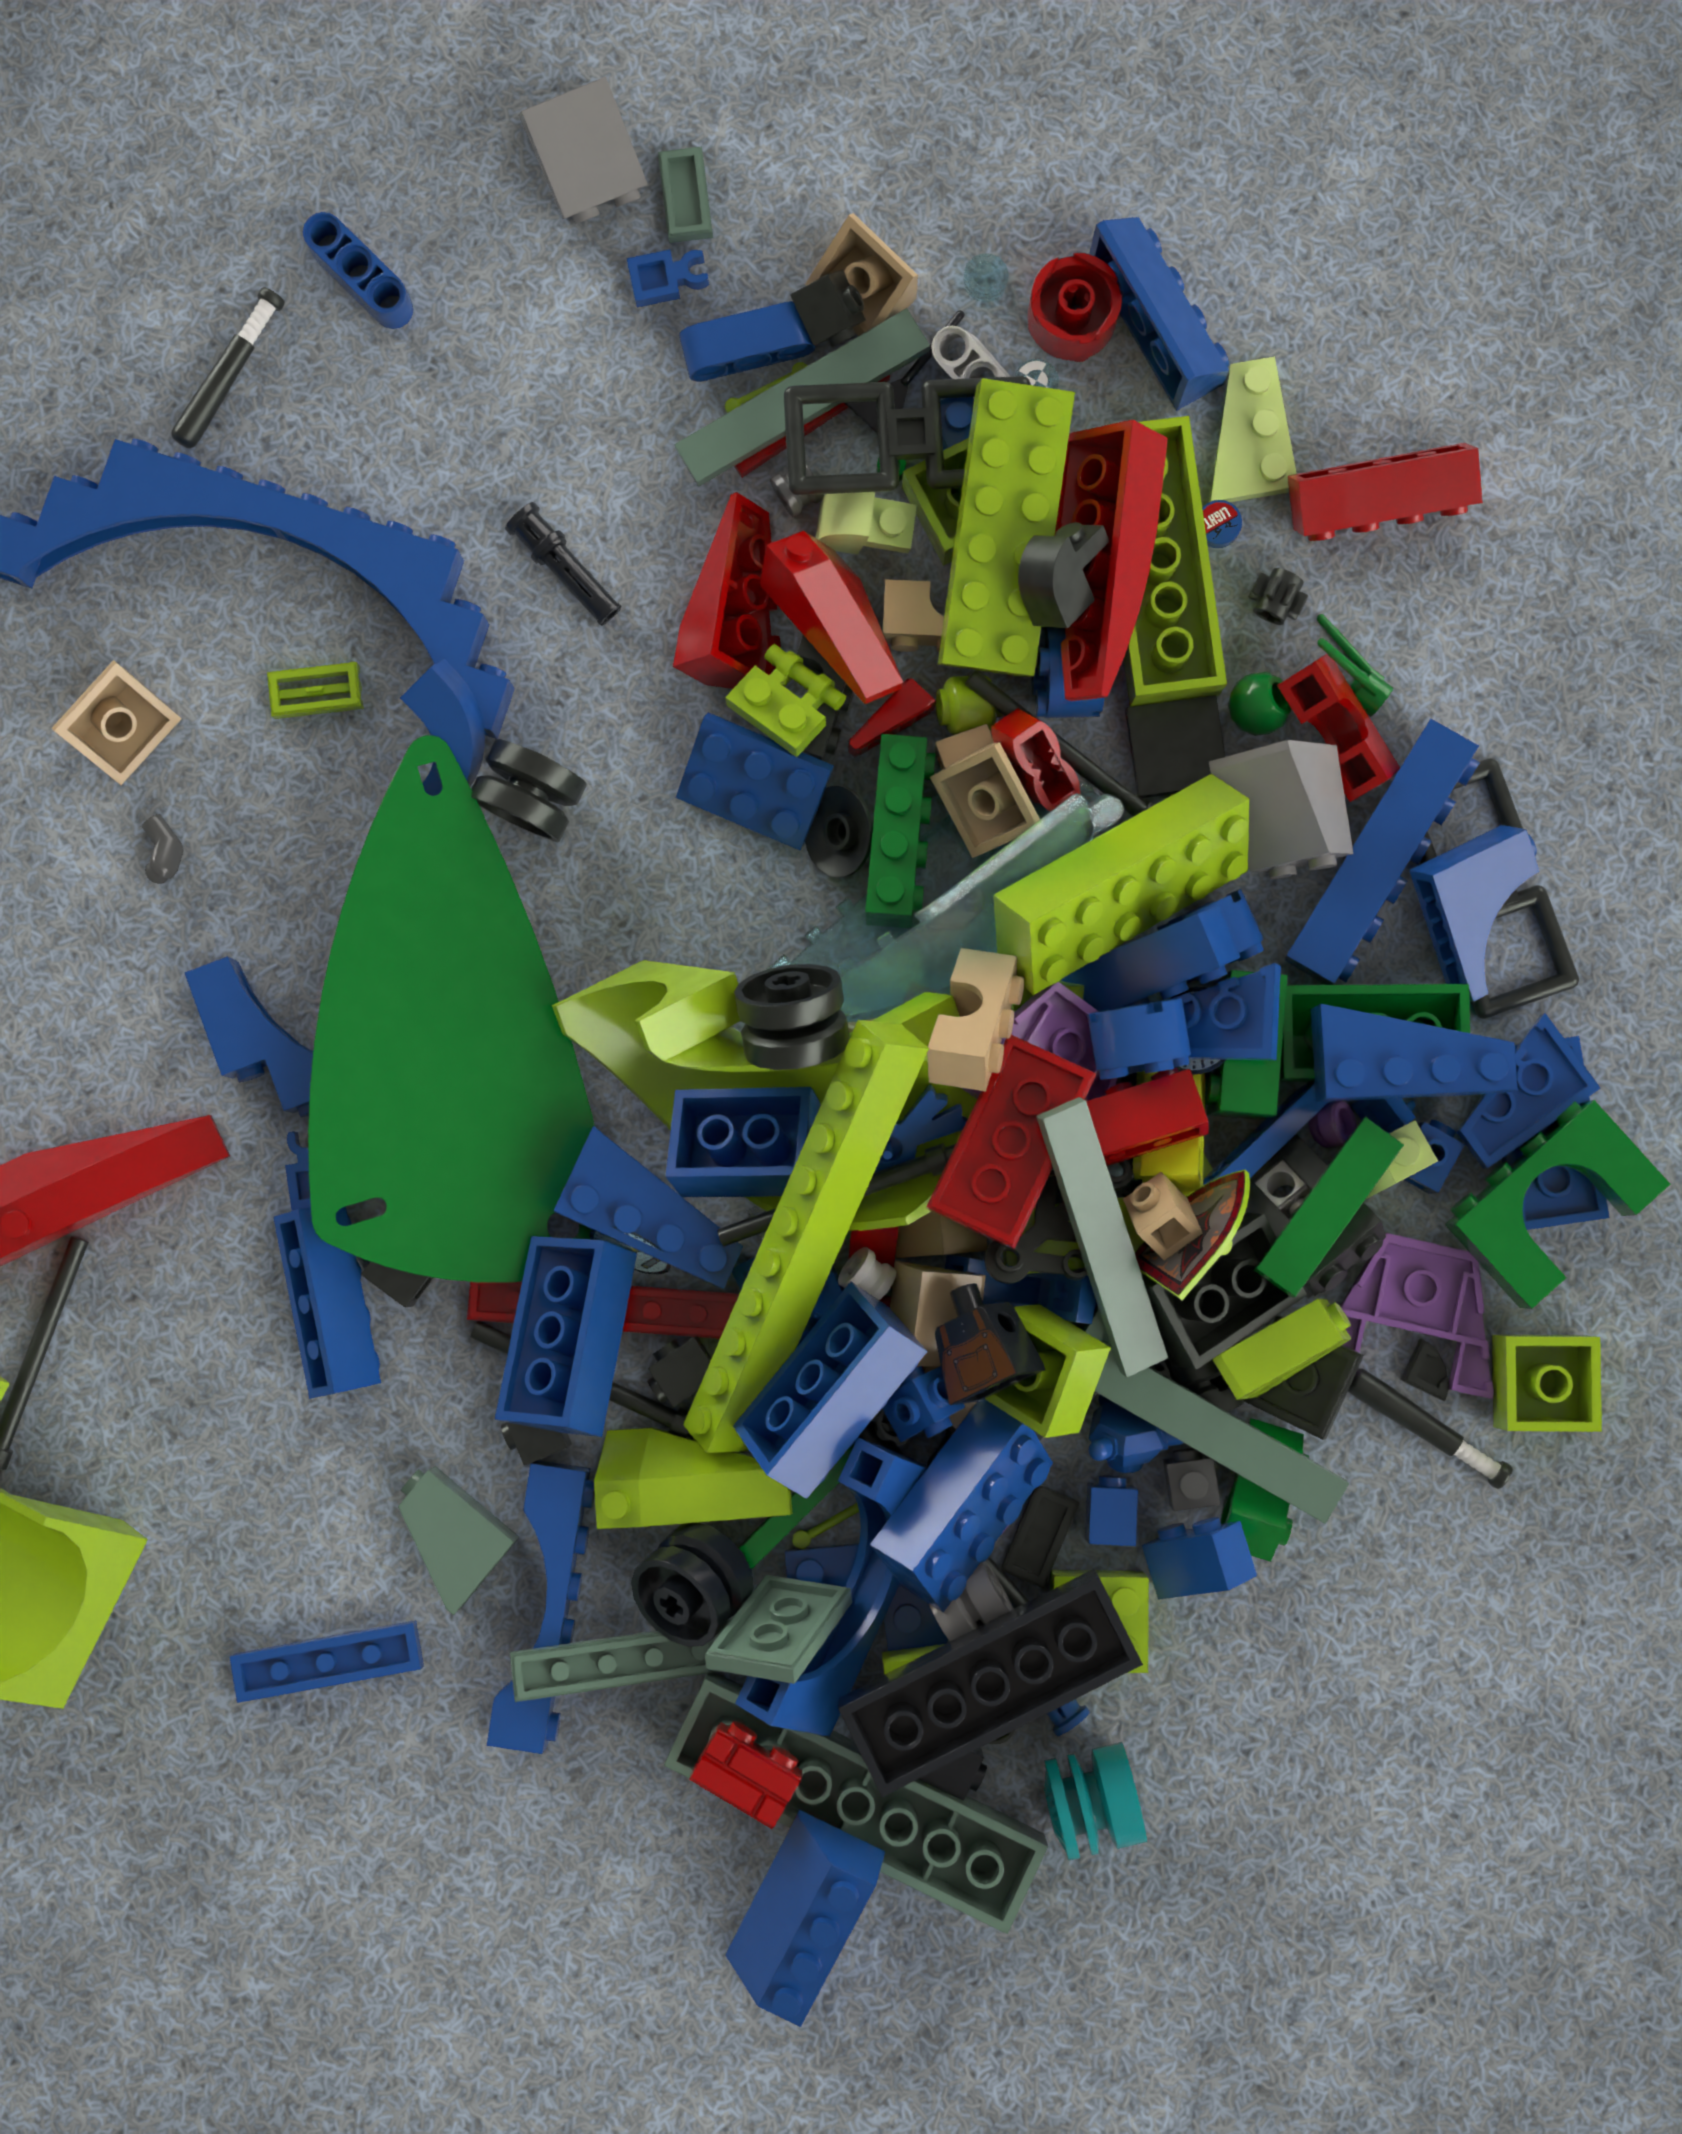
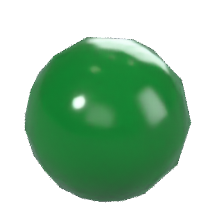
[1228,672,1292,736]

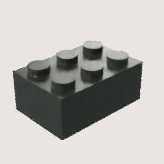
[1142,1213,1307,1370]

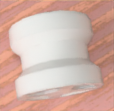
[838,1247,896,1300]

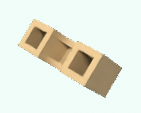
[883,579,944,652]
[927,948,1024,1091]

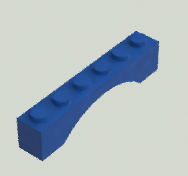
[486,1460,595,1754]

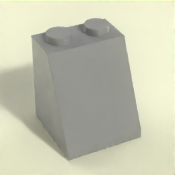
[518,76,648,224]
[1209,740,1354,879]

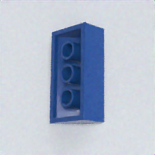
[1089,217,1230,411]
[495,1236,637,1437]
[725,1810,885,2027]

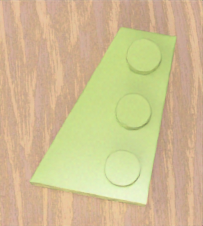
[1209,357,1297,502]

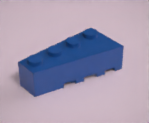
[1311,1004,1518,1102]
[553,1126,743,1289]

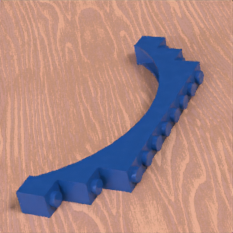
[0,439,515,739]

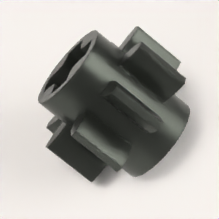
[1248,568,1309,625]

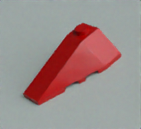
[673,492,781,689]
[760,531,903,704]

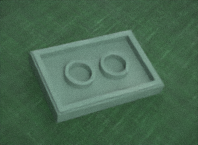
[705,1575,852,1684]

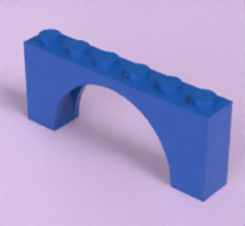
[735,1438,929,1737]

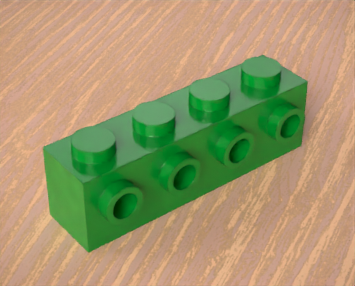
[865,734,936,929]

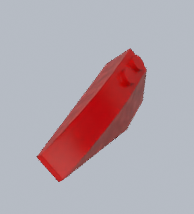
[1054,420,1168,701]
[0,1115,230,1267]

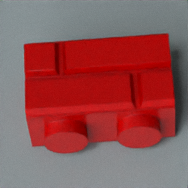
[689,1721,803,1829]

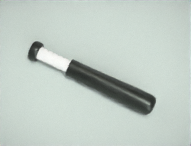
[171,287,285,448]
[1348,1368,1513,1489]

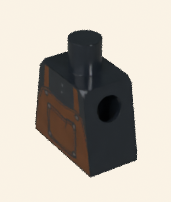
[935,1283,1046,1405]

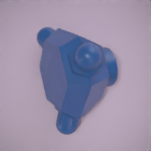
[1088,1395,1184,1473]

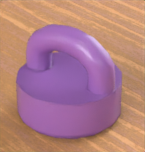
[1308,1101,1357,1148]

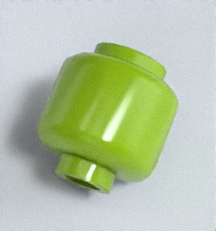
[936,675,1003,735]

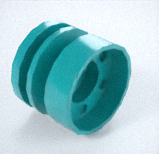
[1043,1742,1147,1861]

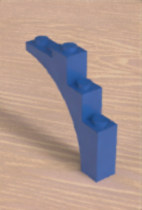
[184,956,313,1118]

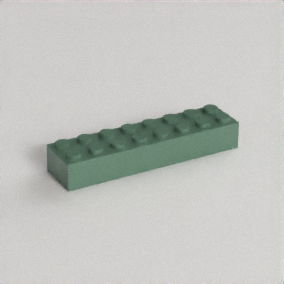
[664,1673,1048,1934]

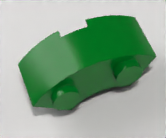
[1220,1418,1309,1562]

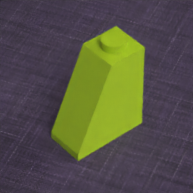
[1212,1299,1351,1400]

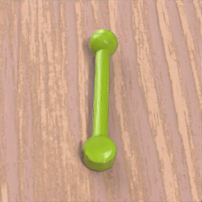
[725,362,807,413]
[792,1503,859,1549]

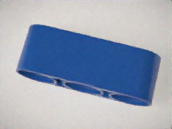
[302,212,414,329]
[679,301,816,382]

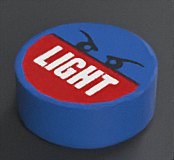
[1202,500,1242,548]

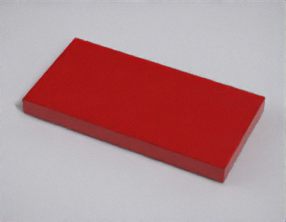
[926,1035,1097,1250]

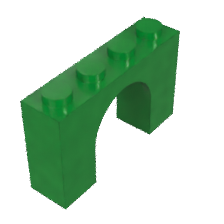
[1445,1100,1671,1309]

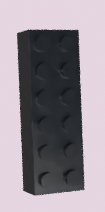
[838,1569,1143,1797]

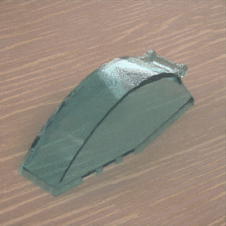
[766,781,1123,1022]

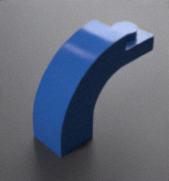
[400,659,485,796]
[945,1255,1097,1324]

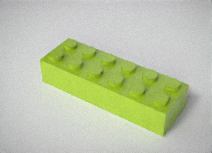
[937,378,1075,677]
[1123,416,1227,707]
[993,773,1249,995]

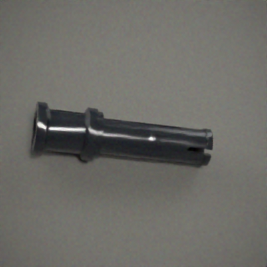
[505,502,621,626]

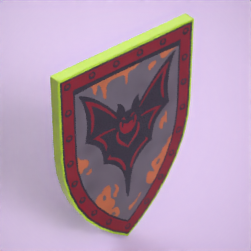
[1134,1170,1250,1301]

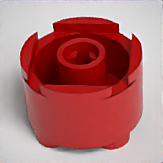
[1028,253,1122,362]

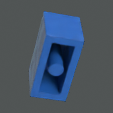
[1142,1517,1257,1600]

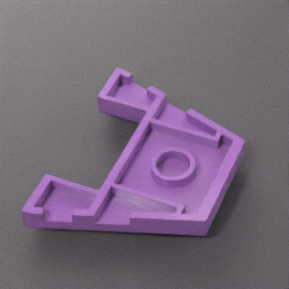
[962,982,1117,1100]
[1340,1233,1494,1399]

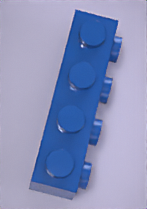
[1060,905,1241,1011]
[273,1207,381,1399]

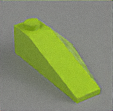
[594,1427,793,1529]

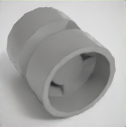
[929,1562,1013,1641]

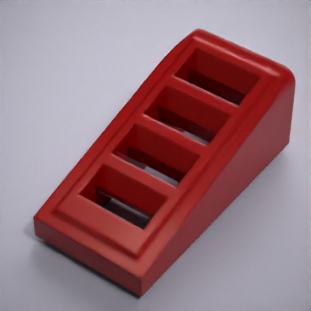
[848,678,936,757]

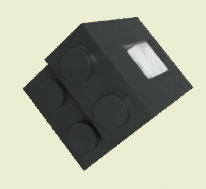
[1245,1134,1386,1299]

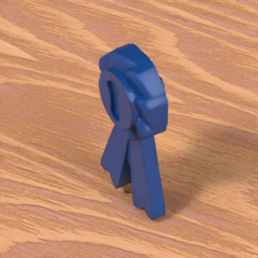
[874,1084,968,1173]

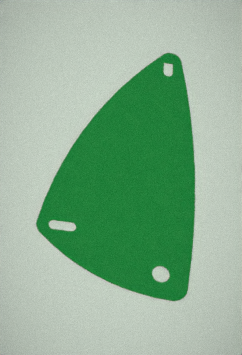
[308,735,595,1282]

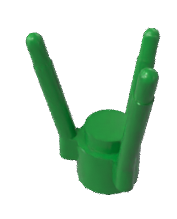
[1317,614,1393,717]

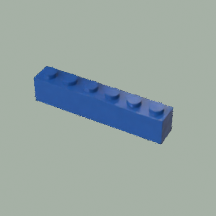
[1285,718,1480,985]

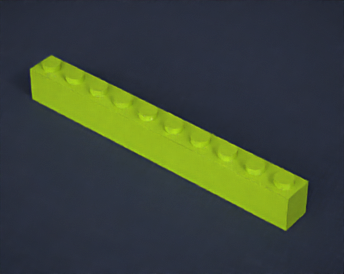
[683,1020,929,1453]

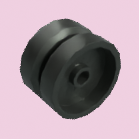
[471,739,587,842]
[734,964,850,1070]

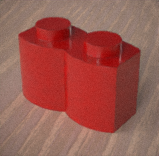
[991,708,1081,813]

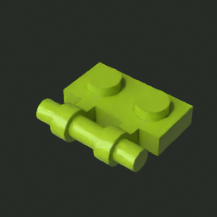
[725,644,846,757]

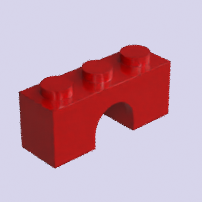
[1277,654,1400,802]

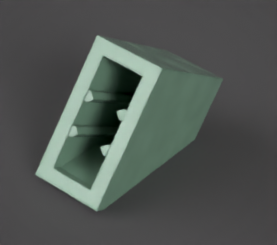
[398,1466,519,1615]

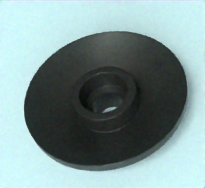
[805,786,873,877]

